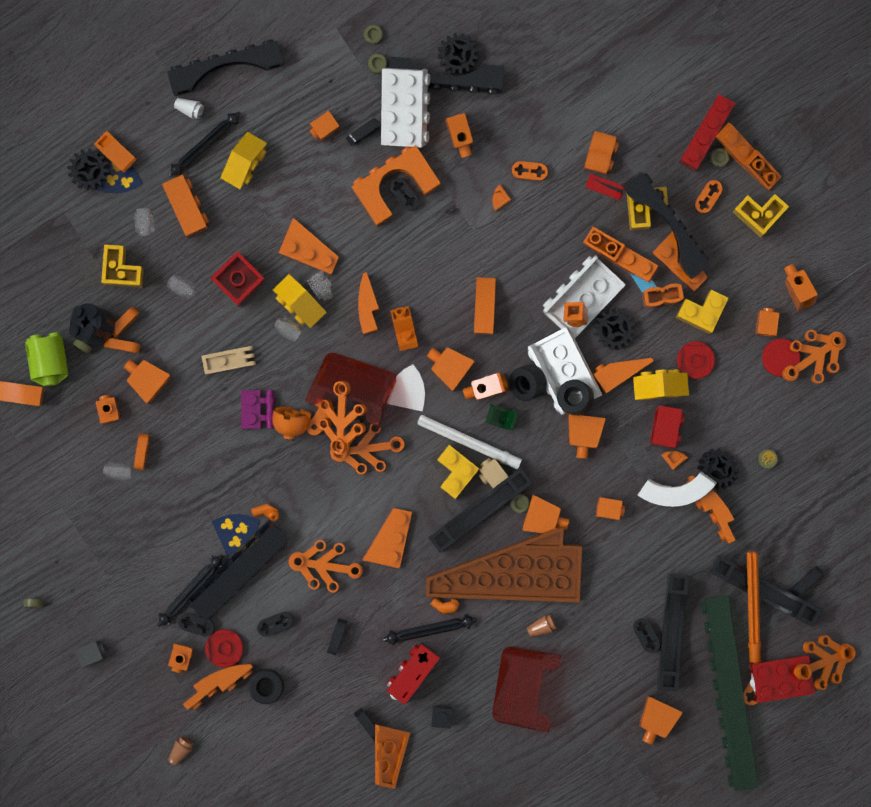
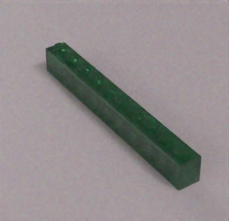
[701,595,758,791]

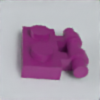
[241,390,276,429]

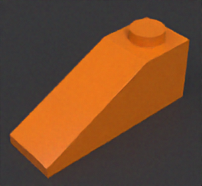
[593,358,654,394]

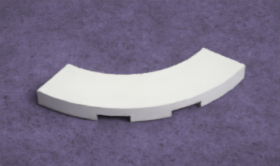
[638,472,717,507]

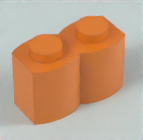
[584,131,619,175]
[642,284,684,308]

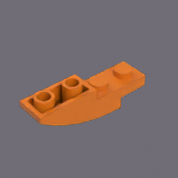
[716,123,782,191]
[583,227,659,283]
[686,476,736,544]
[183,663,254,710]

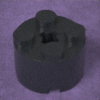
[69,303,115,346]

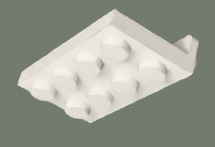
[381,68,430,147]
[543,255,626,338]
[528,326,603,415]

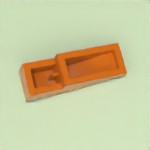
[358,272,379,335]
[474,277,496,335]
[0,381,45,407]

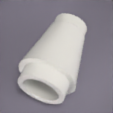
[174,98,204,119]

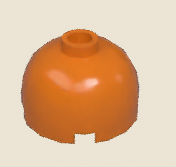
[272,407,311,439]

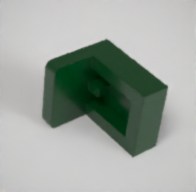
[485,404,518,431]

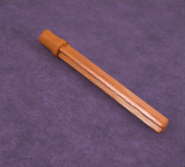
[747,551,762,663]

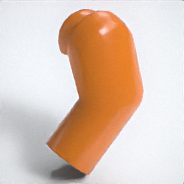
[251,503,279,521]
[430,597,460,614]

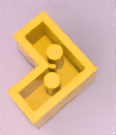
[221,132,267,189]
[626,187,668,231]
[733,194,789,238]
[101,245,144,288]
[273,274,327,328]
[676,290,728,334]
[633,369,689,400]
[437,445,479,499]

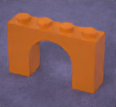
[351,145,441,227]

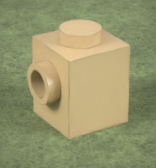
[478,458,508,489]

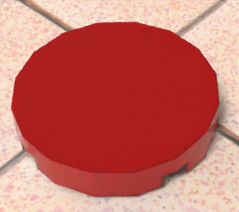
[761,338,800,377]
[676,341,715,380]
[205,629,244,668]

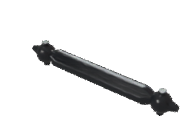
[168,112,241,177]
[157,554,224,627]
[383,614,477,645]

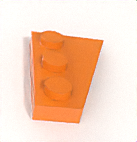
[279,218,339,275]
[652,231,707,292]
[363,508,412,568]
[375,724,410,789]

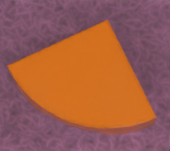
[492,185,511,211]
[661,451,688,470]

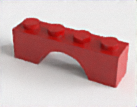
[679,94,735,172]

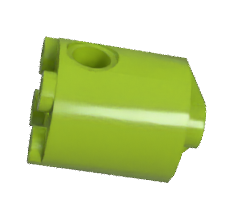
[25,332,68,387]

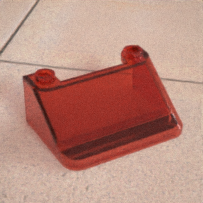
[305,353,396,429]
[492,646,562,733]

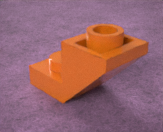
[94,131,137,173]
[390,306,418,351]

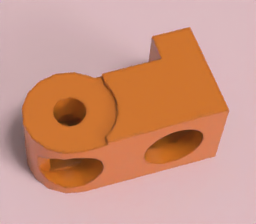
[307,398,336,436]

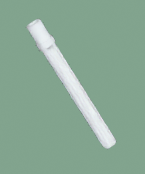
[418,415,522,470]

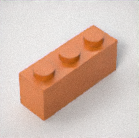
[162,175,209,238]

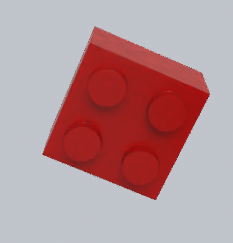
[210,251,266,307]
[649,405,685,449]

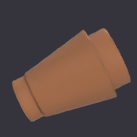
[527,614,557,638]
[168,736,194,766]

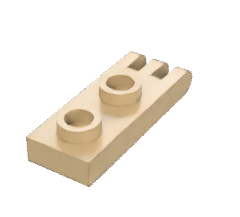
[202,346,256,375]

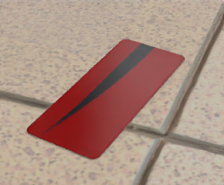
[585,174,624,200]

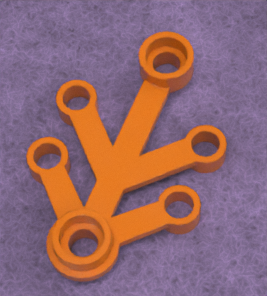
[782,330,846,384]
[318,381,367,455]
[330,423,404,475]
[289,540,363,593]
[794,635,856,690]

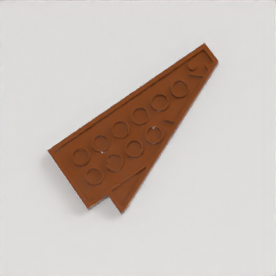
[426,526,582,603]

